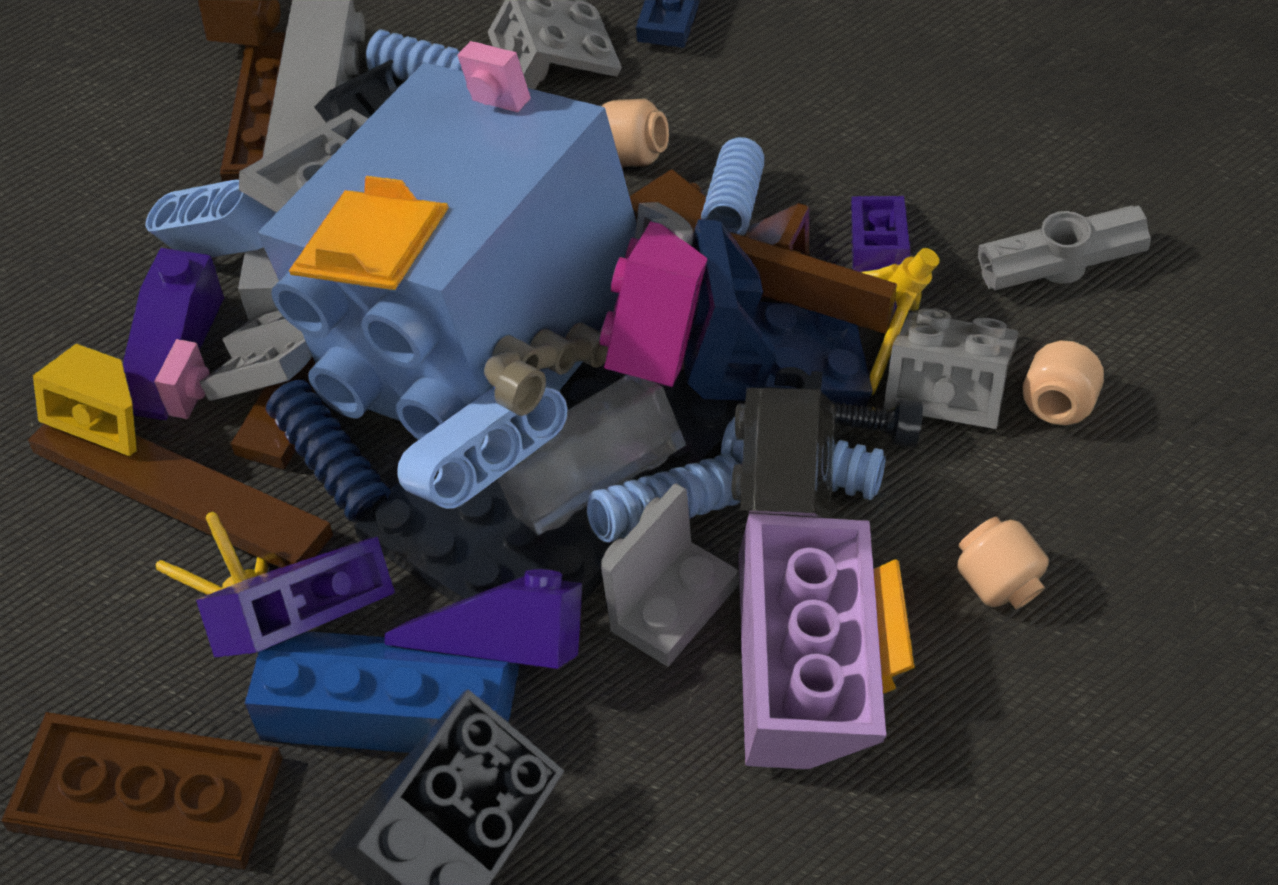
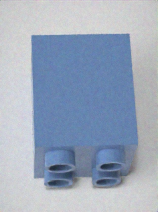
[257,62,637,446]

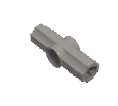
[978,205,1151,290]

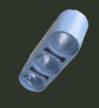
[146,179,276,257]
[397,386,567,508]

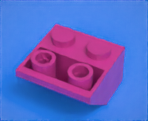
[599,221,708,387]

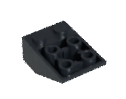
[329,689,564,885]

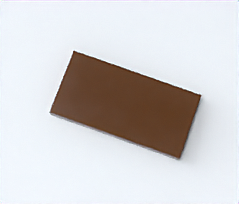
[1,712,283,870]

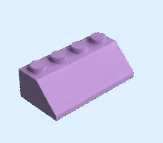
[738,513,886,769]

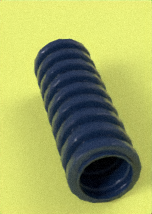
[266,380,391,523]

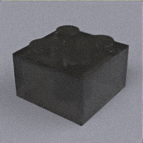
[732,388,836,519]

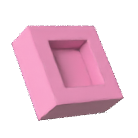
[457,41,531,113]
[154,339,210,419]

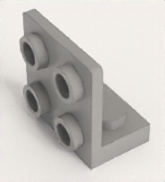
[488,0,622,90]
[884,308,1018,429]
[601,483,739,667]

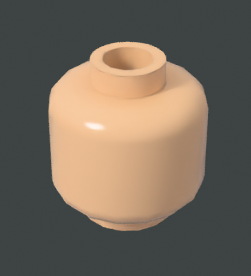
[602,99,669,167]
[1023,340,1104,426]
[957,517,1049,609]

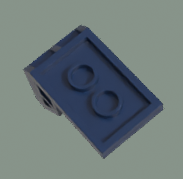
[683,219,873,406]

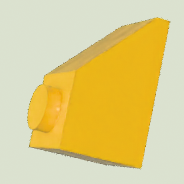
[33,344,137,456]

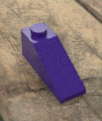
[851,196,910,312]
[123,248,225,421]
[196,537,395,658]
[385,569,582,669]

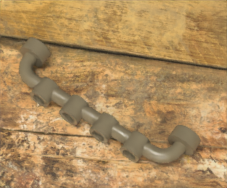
[484,322,685,416]

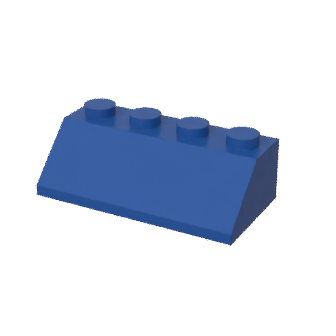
[245,631,519,753]

